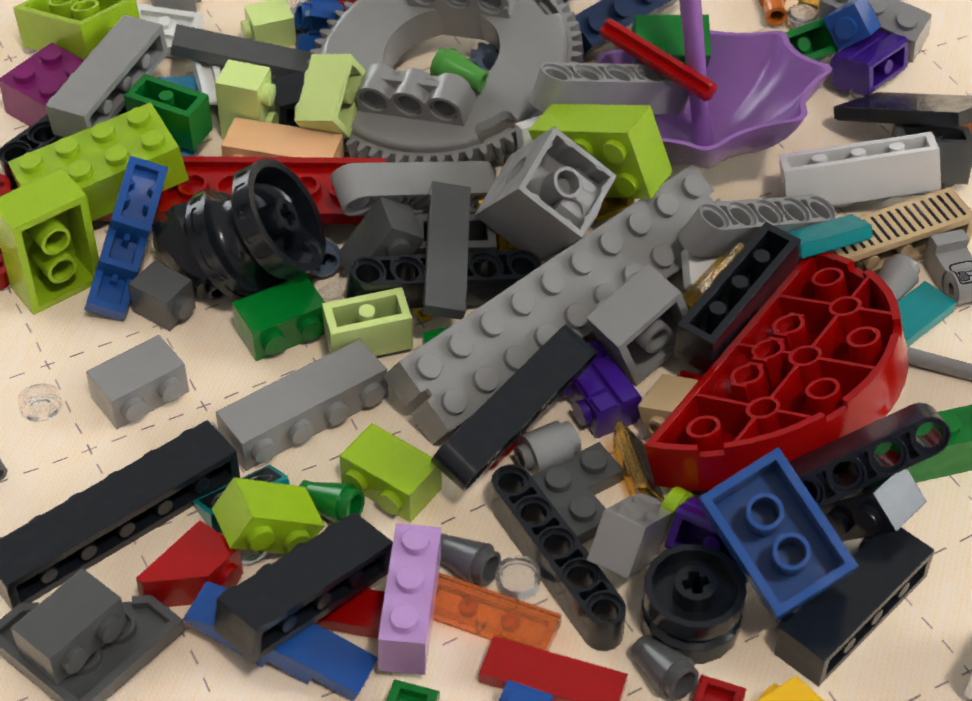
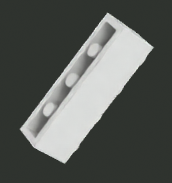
[779,131,941,207]

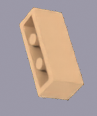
[221,117,344,158]

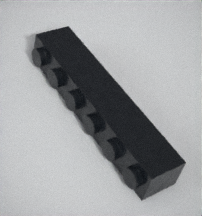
[0,420,240,610]

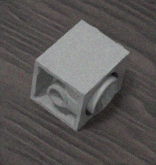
[474,126,617,260]

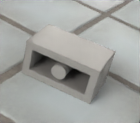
[86,335,189,429]
[587,493,672,578]

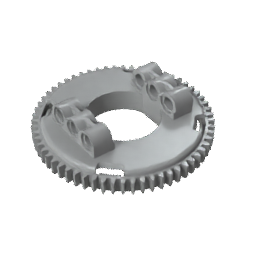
[307,0,584,163]

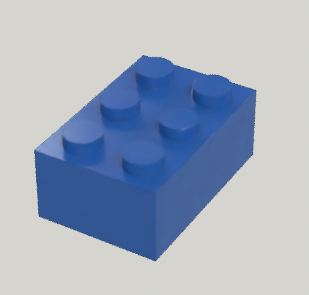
[699,447,859,623]

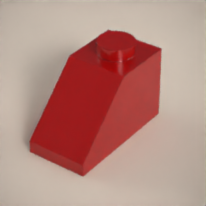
[136,520,243,607]

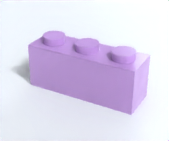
[378,523,441,675]

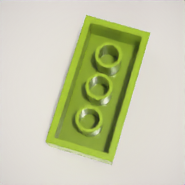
[8,102,189,221]

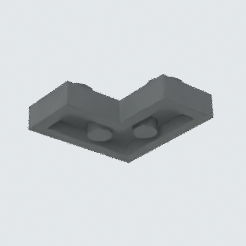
[532,442,624,544]

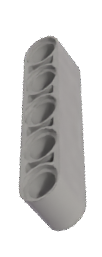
[529,62,689,115]
[330,161,497,216]
[678,195,837,257]

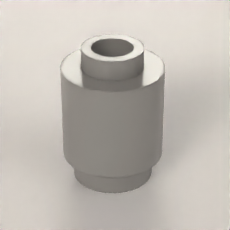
[514,421,582,475]

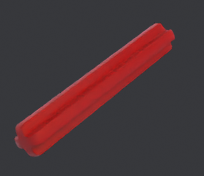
[599,19,717,101]

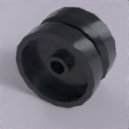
[640,544,747,664]

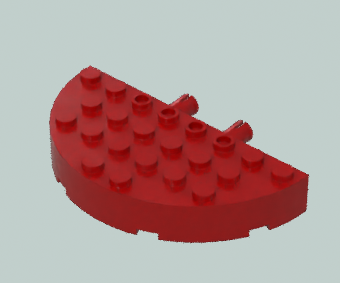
[644,252,909,491]

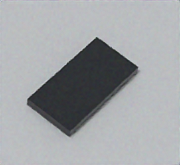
[833,92,972,127]

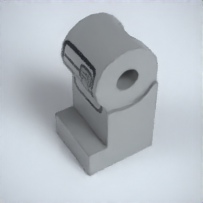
[924,229,972,305]

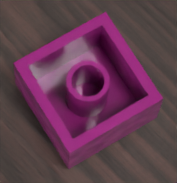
[0,42,84,127]

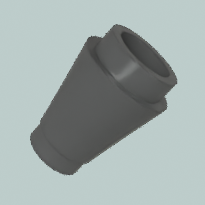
[441,533,501,586]
[630,635,699,700]

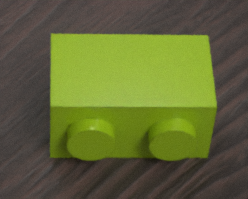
[339,423,442,523]
[212,477,325,554]

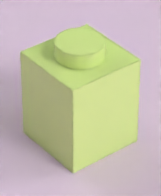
[240,0,296,47]

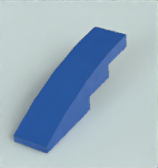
[84,155,168,321]
[182,581,378,701]

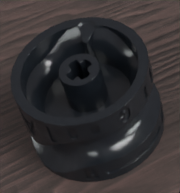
[185,158,326,300]

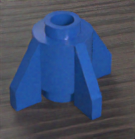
[294,0,345,52]

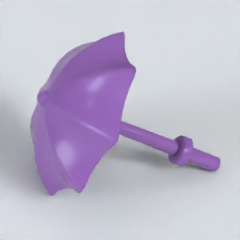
[596,0,833,169]

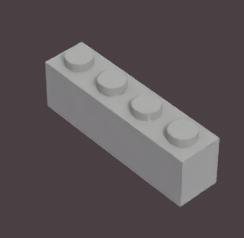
[45,14,168,137]
[216,338,388,471]

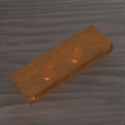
[433,573,562,651]

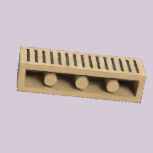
[828,187,972,274]

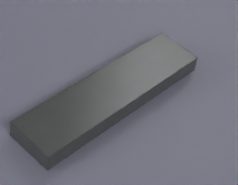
[170,24,311,77]
[422,181,471,320]

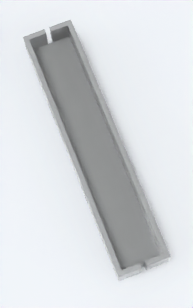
[383,163,721,445]

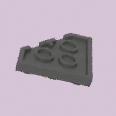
[0,595,185,701]

